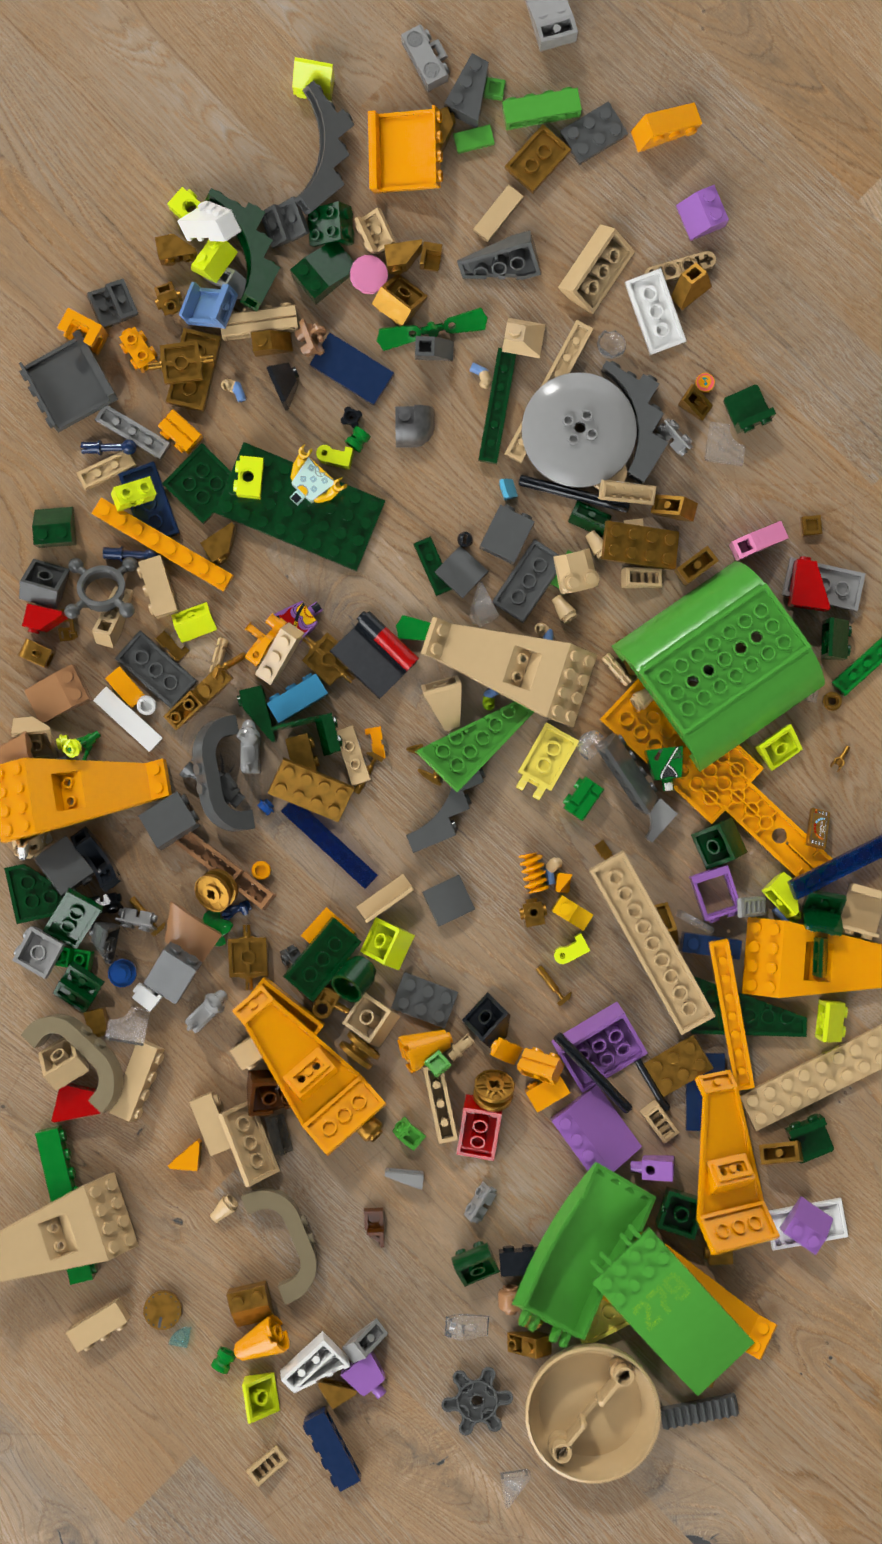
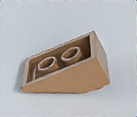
[24,664,93,724]

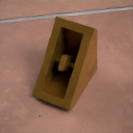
[678,384,713,421]
[318,1377,357,1410]

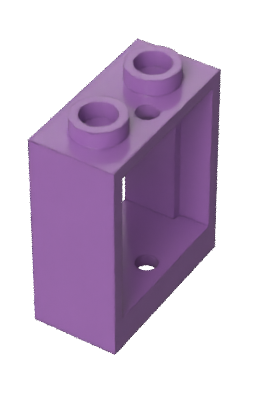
[689,865,739,923]

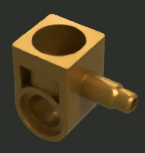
[18,638,56,669]
[313,985,350,1019]

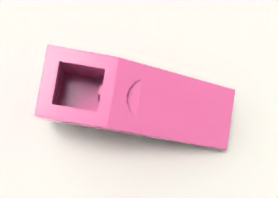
[729,521,789,561]

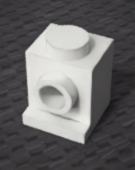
[132,982,163,1012]

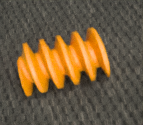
[518,852,549,894]

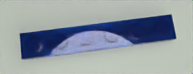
[281,802,378,889]
[787,835,882,900]

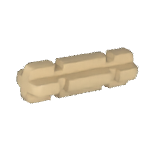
[209,637,229,673]
[602,653,633,686]

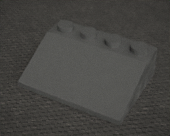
[594,733,658,815]

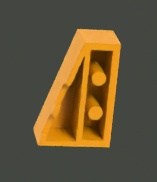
[630,102,703,153]

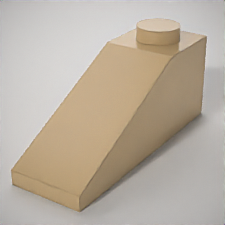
[92,585,133,648]

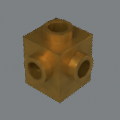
[154,281,184,316]
[519,898,548,927]

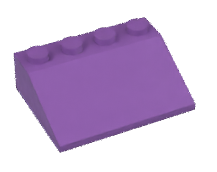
[551,1002,648,1093]
[550,1085,642,1172]

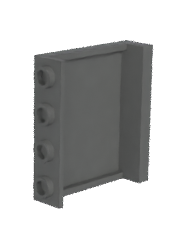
[19,330,118,433]

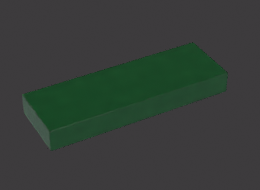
[413,536,453,597]

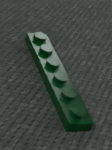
[478,348,516,465]

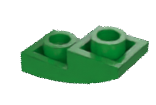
[55,947,94,971]

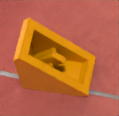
[168,1138,202,1171]

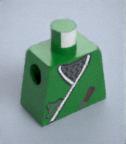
[644,746,683,791]

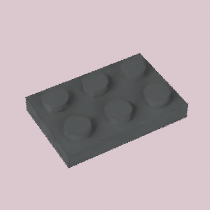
[560,101,628,165]
[391,972,458,1028]

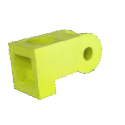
[316,445,354,470]
[554,933,590,964]

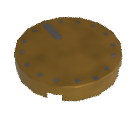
[143,1290,182,1330]

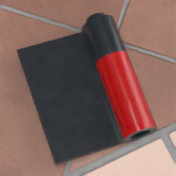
[330,611,420,699]

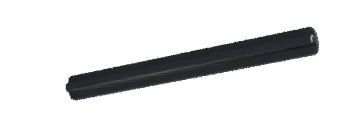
[518,475,630,513]
[554,1032,633,1113]

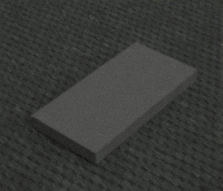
[492,539,559,624]
[115,630,198,708]

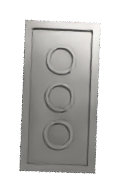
[782,557,866,611]

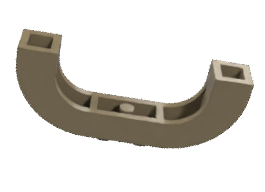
[21,1014,123,1114]
[241,1187,318,1305]

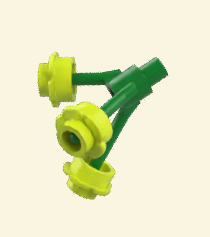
[56,731,101,760]

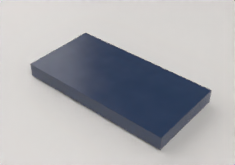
[309,332,394,406]
[118,461,180,547]
[686,1053,725,1131]

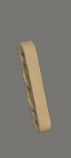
[644,251,716,282]

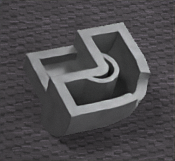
[395,405,434,448]

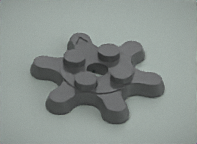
[441,1367,513,1436]

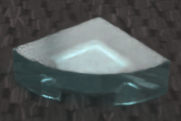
[168,1327,192,1348]

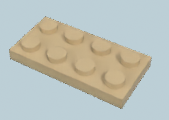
[218,1101,280,1187]

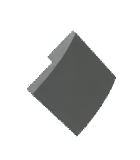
[262,196,310,248]
[87,279,138,329]
[435,546,488,599]
[422,875,475,927]

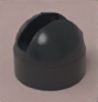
[457,532,473,548]

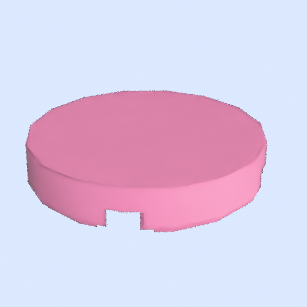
[350,255,388,294]

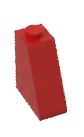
[788,556,830,612]
[51,1083,101,1123]

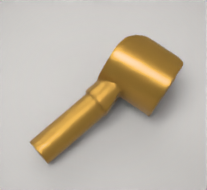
[830,745,850,772]

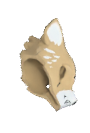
[12,831,54,860]

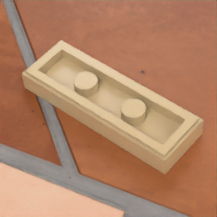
[473,185,523,242]
[77,451,137,491]

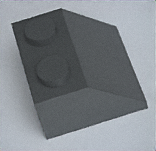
[19,559,70,609]

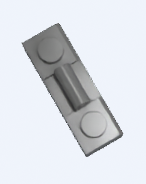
[401,25,450,92]

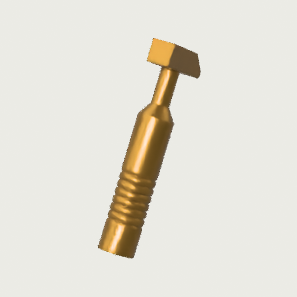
[212,652,246,680]
[353,752,384,794]
[129,896,166,937]
[535,965,572,1007]

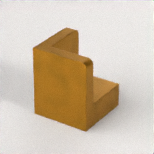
[420,241,443,272]

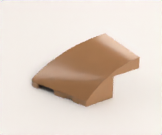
[0,731,34,764]
[164,901,222,962]

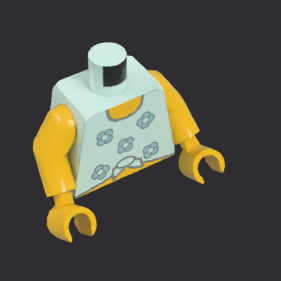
[289,444,347,505]

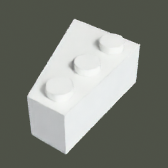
[177,201,241,241]
[280,1331,350,1393]

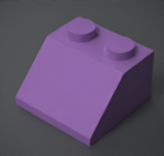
[676,185,729,241]
[779,1196,833,1255]

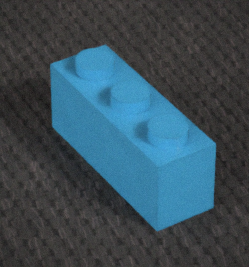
[267,673,329,724]

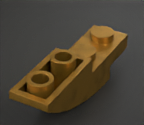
[163,664,234,730]

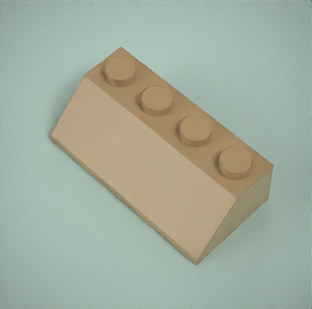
[558,224,635,314]

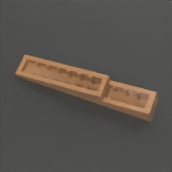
[174,831,276,910]

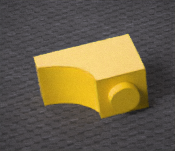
[551,894,593,931]

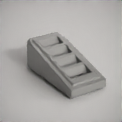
[737,896,766,918]
[385,1168,424,1190]

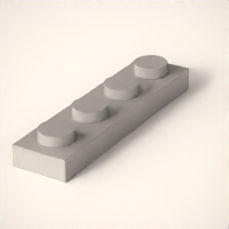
[95,405,171,460]

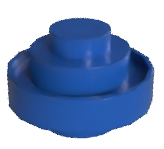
[108,959,137,987]

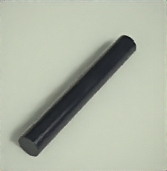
[634,1058,670,1112]

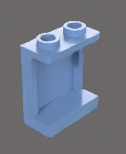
[179,282,238,329]

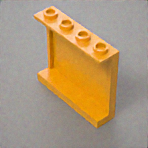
[368,105,443,194]

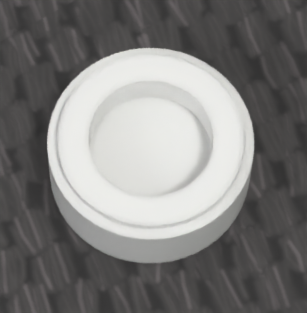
[137,695,156,715]

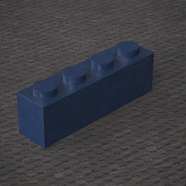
[303,1406,361,1492]

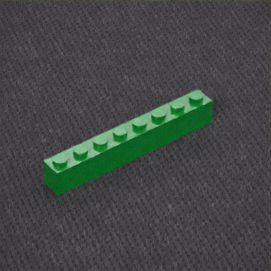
[35,1125,98,1285]

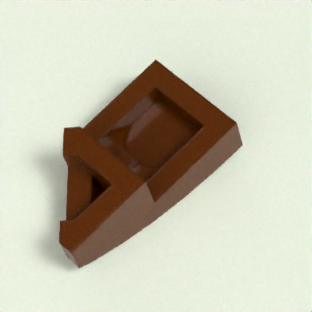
[364,1207,384,1247]

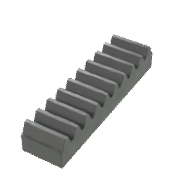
[660,1393,739,1430]

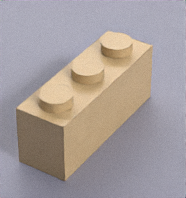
[137,555,179,619]
[255,623,304,685]
[189,1091,231,1156]
[66,1297,130,1353]

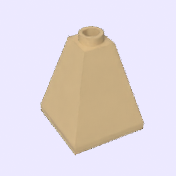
[421,675,462,733]

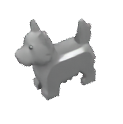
[237,720,261,774]
[185,990,228,1033]

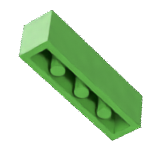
[502,87,582,130]

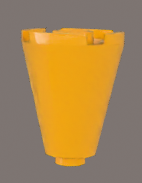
[397,1029,453,1074]
[234,1314,289,1361]

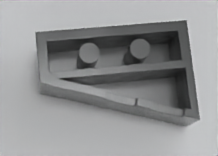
[444,53,489,128]

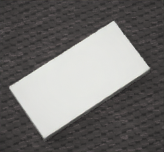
[624,268,686,355]
[769,1198,848,1251]

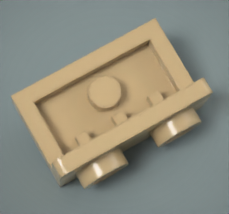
[355,208,396,254]

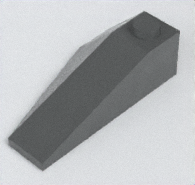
[457,230,541,280]
[89,921,120,964]

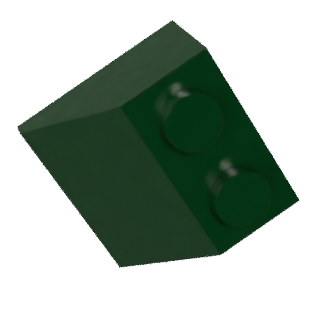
[32,507,76,548]
[821,617,852,660]
[691,817,747,870]

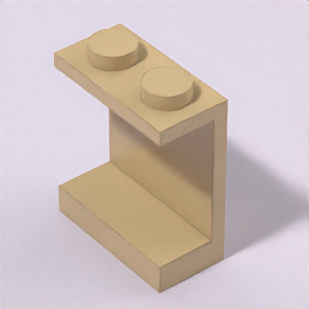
[841,883,882,940]

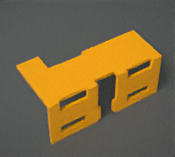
[365,726,386,759]

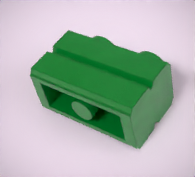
[562,776,605,821]

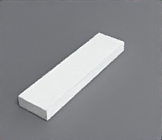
[93,686,163,752]

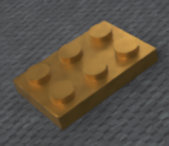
[504,124,571,194]
[644,1034,714,1097]

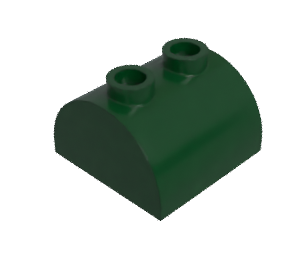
[451,1241,500,1287]

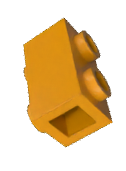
[119,327,158,373]

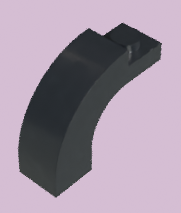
[70,826,121,892]

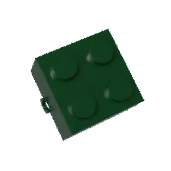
[655,1186,699,1240]

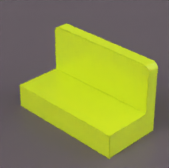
[171,602,217,643]

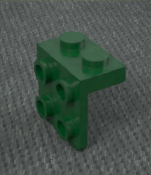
[308,201,354,247]
[723,384,776,434]
[802,888,847,936]
[784,1114,834,1164]

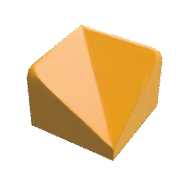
[555,872,573,893]

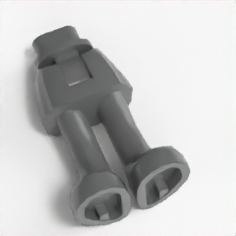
[179,758,245,809]

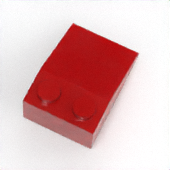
[456,1094,503,1161]

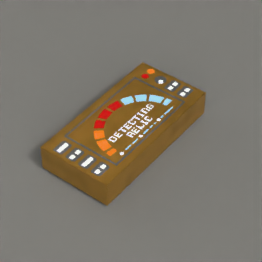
[806,808,830,850]

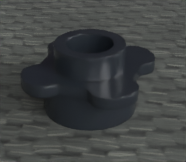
[341,407,362,428]

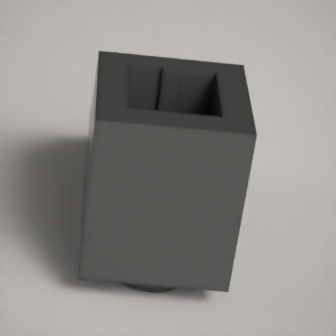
[415,336,454,361]

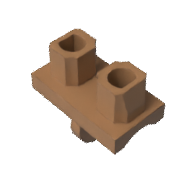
[294,319,327,357]

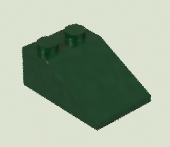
[290,242,354,305]

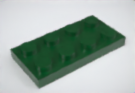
[283,917,362,1002]

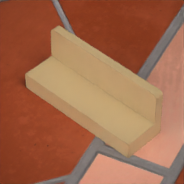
[356,874,414,923]

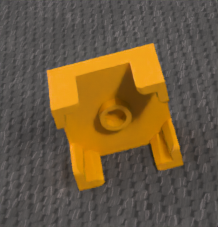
[57,308,109,355]

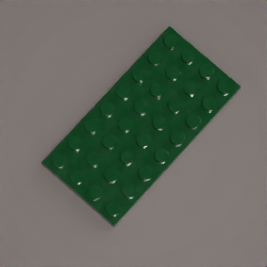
[215,442,386,572]

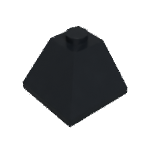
[266,363,299,411]
[462,992,510,1048]

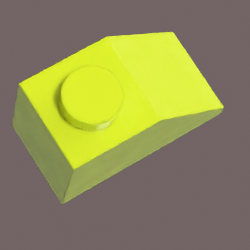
[761,872,799,919]

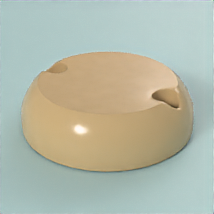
[525,1343,661,1483]

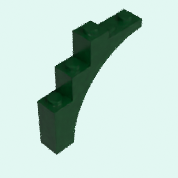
[205,188,281,312]

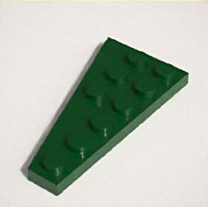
[690,976,807,1037]

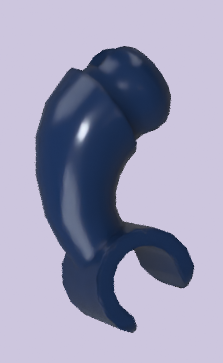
[221,900,252,921]

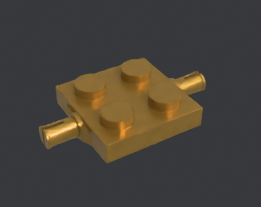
[148,340,214,385]
[302,632,355,686]
[228,924,268,990]

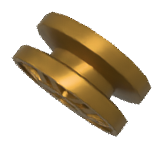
[194,869,238,912]
[339,1031,381,1070]
[473,1069,515,1112]

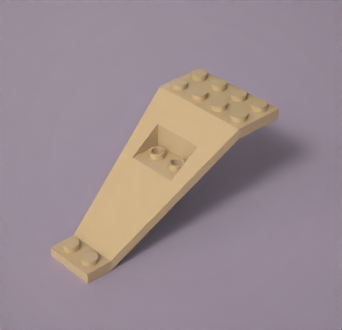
[421,617,597,727]
[0,1172,139,1282]

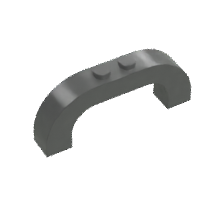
[193,715,256,832]

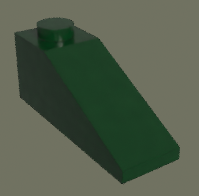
[237,685,277,743]

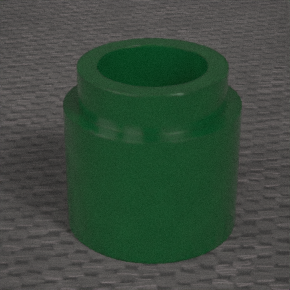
[331,956,376,1002]

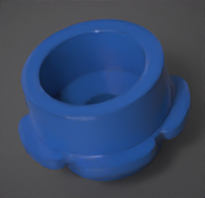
[257,799,274,816]

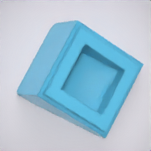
[499,479,518,501]

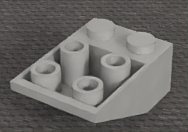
[525,0,578,52]

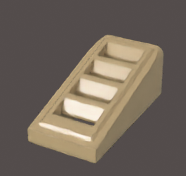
[621,567,662,588]
[640,1100,680,1144]
[245,1445,288,1487]

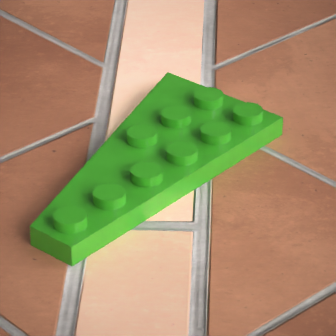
[416,701,534,792]

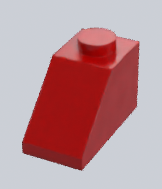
[22,604,68,634]

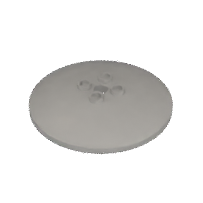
[522,372,637,488]

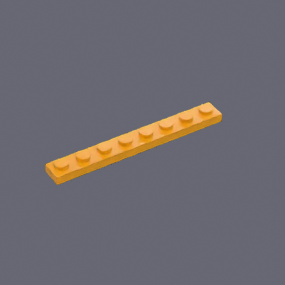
[91,497,234,592]
[708,938,755,1091]

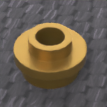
[822,692,842,711]

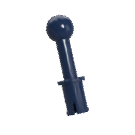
[81,439,137,455]
[103,546,159,562]

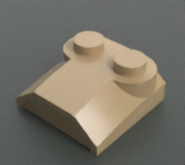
[553,548,599,594]

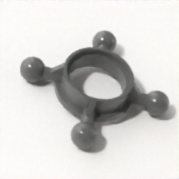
[64,557,138,619]

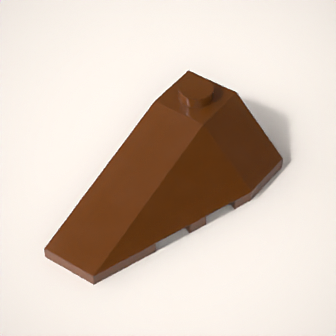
[247,1070,305,1116]

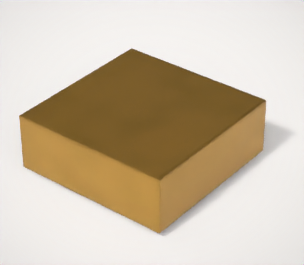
[801,515,823,537]

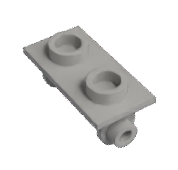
[657,418,693,456]
[115,907,158,932]
[464,1181,497,1224]

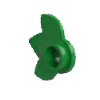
[203,911,233,947]

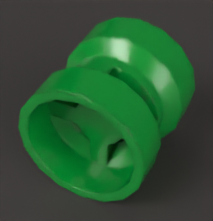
[345,426,371,453]
[211,1346,236,1374]

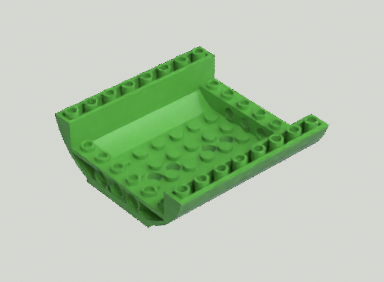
[611,561,825,771]

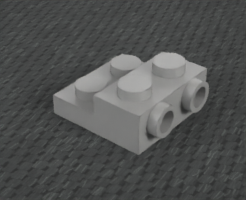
[12,926,66,979]

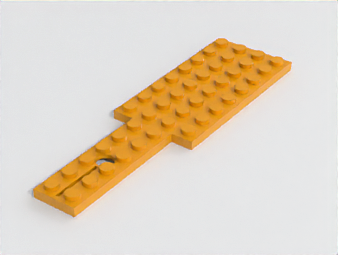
[599,678,835,889]

